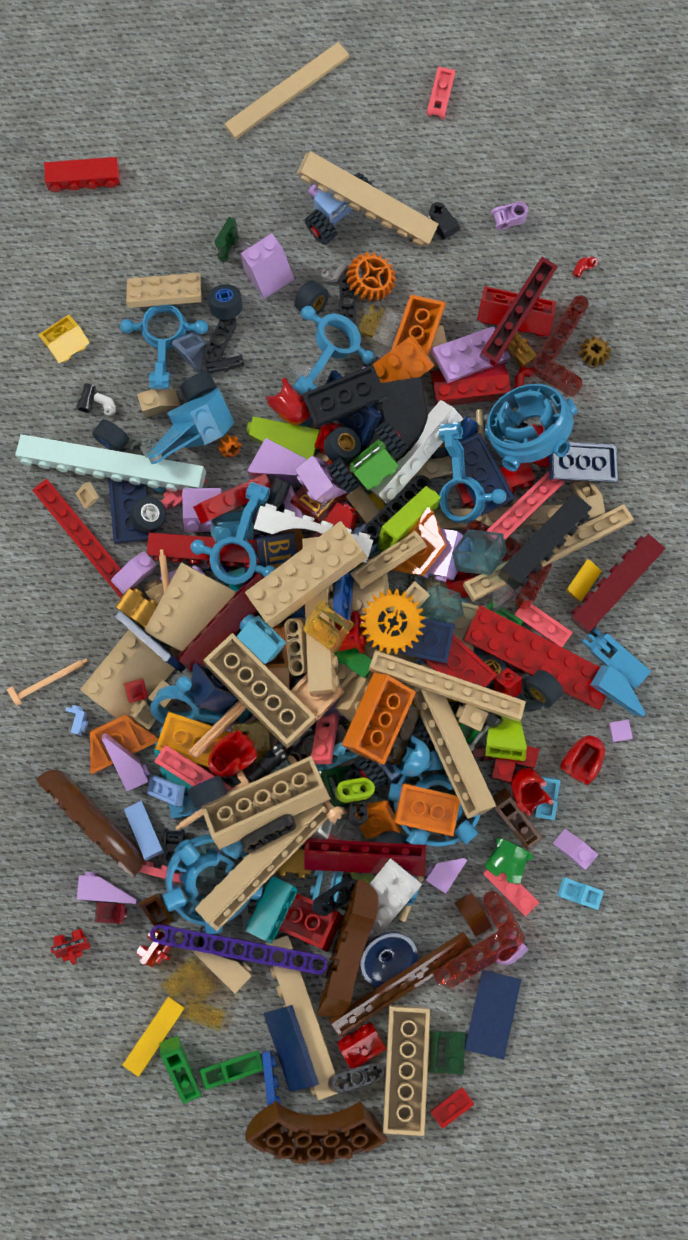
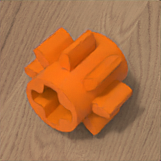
[217,434,242,458]

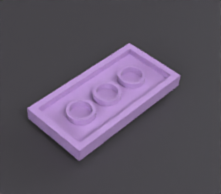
[430,326,511,383]

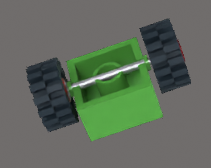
[328,420,408,494]

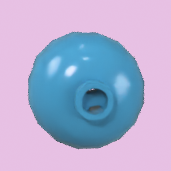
[393,736,431,777]

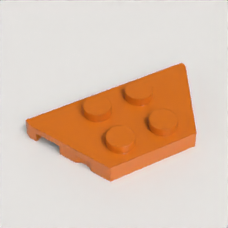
[391,508,447,576]
[90,714,158,774]

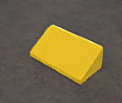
[565,559,602,602]

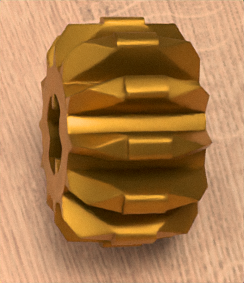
[579,335,611,368]

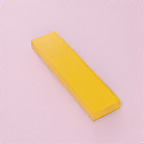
[122,996,185,1077]

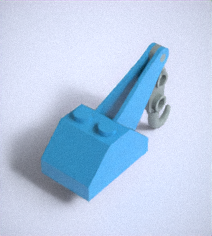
[129,388,235,464]

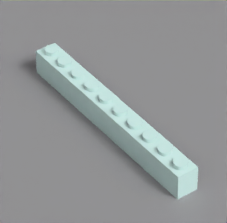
[15,434,206,492]

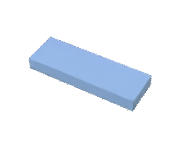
[147,775,185,806]
[124,801,164,861]

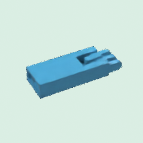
[581,627,651,691]

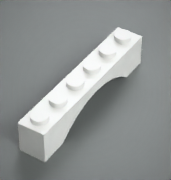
[369,400,463,504]
[254,504,373,563]

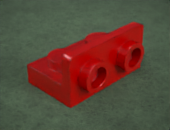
[335,611,367,654]
[337,1022,386,1069]

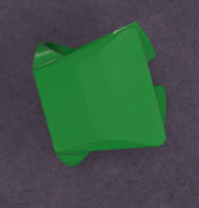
[485,838,534,884]

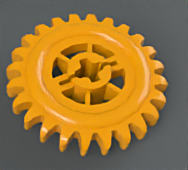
[360,589,425,654]

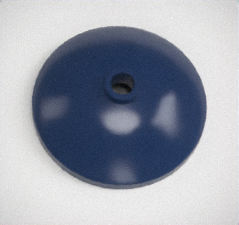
[359,931,418,987]

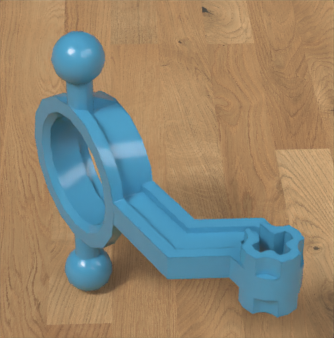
[120,305,208,389]
[292,306,376,396]
[438,422,506,524]
[191,482,276,585]
[151,676,252,734]

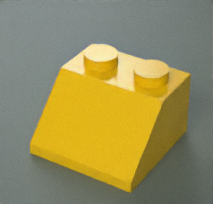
[38,314,90,363]

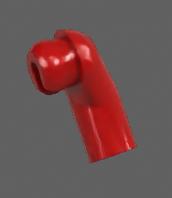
[572,256,598,278]
[514,366,532,389]

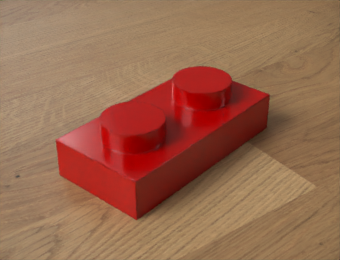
[430,1087,475,1129]

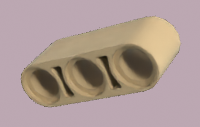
[284,617,308,676]

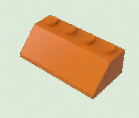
[391,294,446,356]
[341,673,416,765]

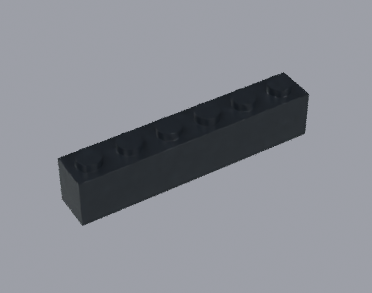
[498,493,592,591]

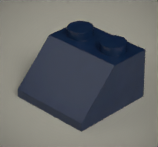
[190,663,238,714]

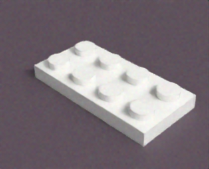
[370,858,422,934]

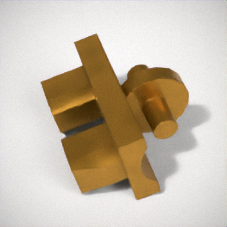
[507,332,537,367]

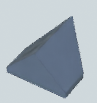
[172,331,208,373]

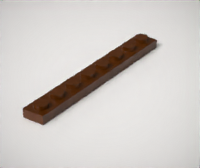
[329,931,474,1037]

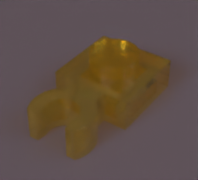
[358,304,383,339]

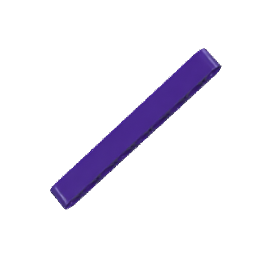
[150,924,327,974]

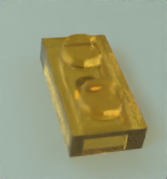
[182,998,227,1031]

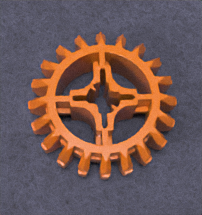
[346,252,396,302]

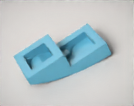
[535,776,561,820]
[557,877,604,910]

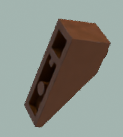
[492,787,543,849]

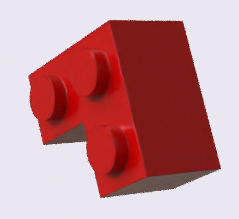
[490,745,539,783]

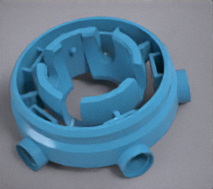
[485,384,578,471]
[388,751,480,847]
[162,835,263,934]

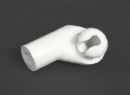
[94,393,116,416]

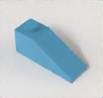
[590,664,646,717]

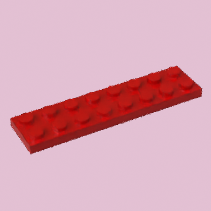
[462,605,606,710]

